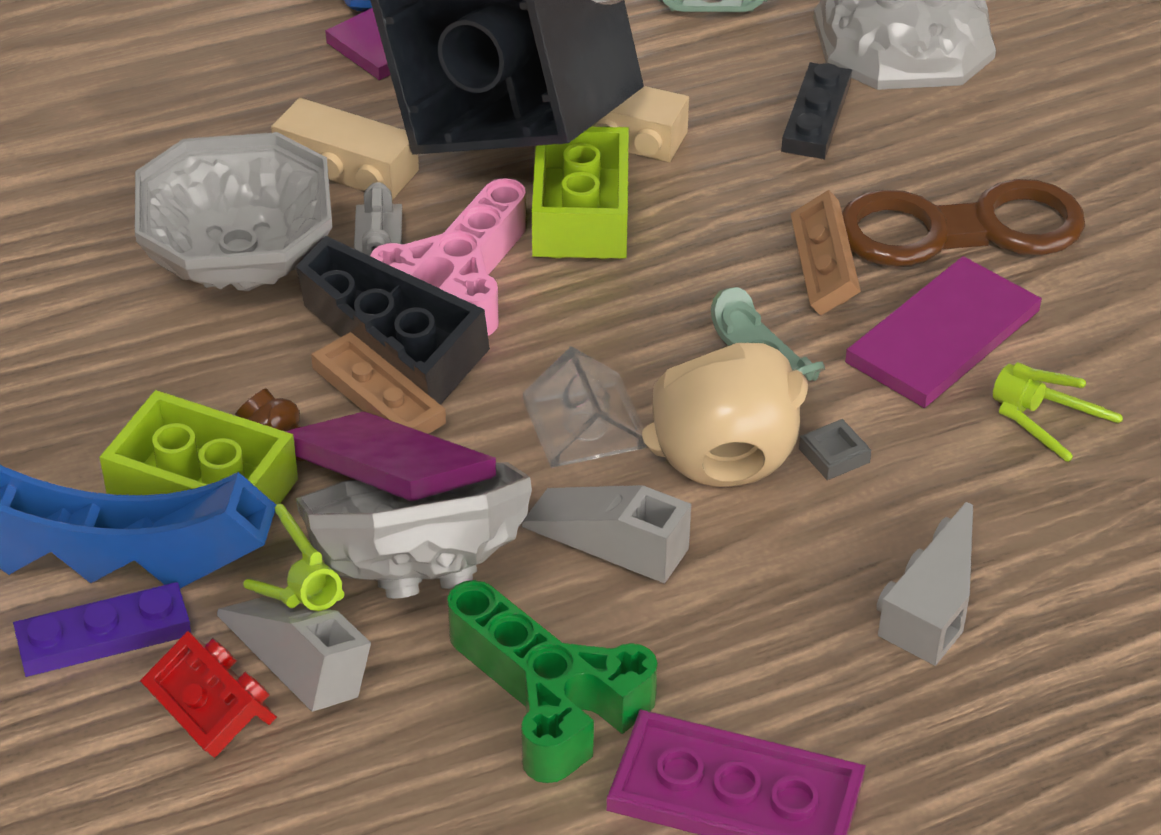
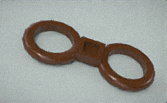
[842,179,1085,267]

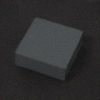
[799,419,872,481]

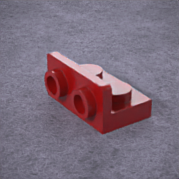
[140,631,277,758]

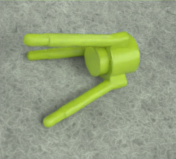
[993,362,1123,461]
[243,504,345,611]

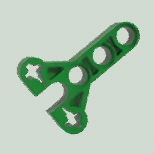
[447,580,658,783]

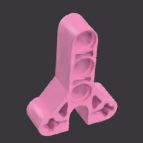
[370,178,526,336]

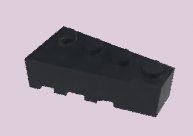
[296,236,490,405]

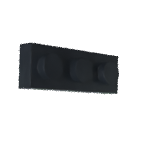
[781,62,852,160]

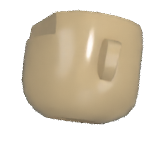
[642,343,808,487]

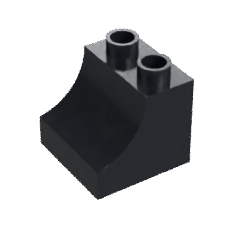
[370,0,644,155]

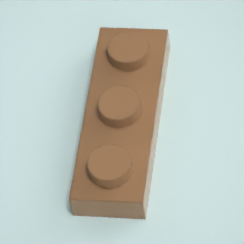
[790,190,861,316]
[311,332,446,434]

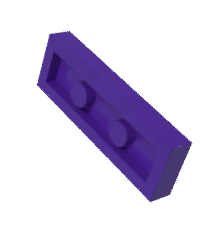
[13,582,191,677]

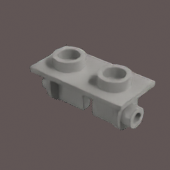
[354,182,402,256]

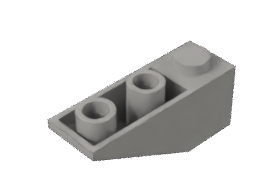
[522,485,691,584]
[876,502,973,666]
[217,597,371,712]

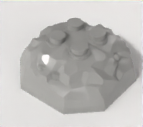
[813,0,996,90]
[135,132,332,291]
[296,462,532,599]

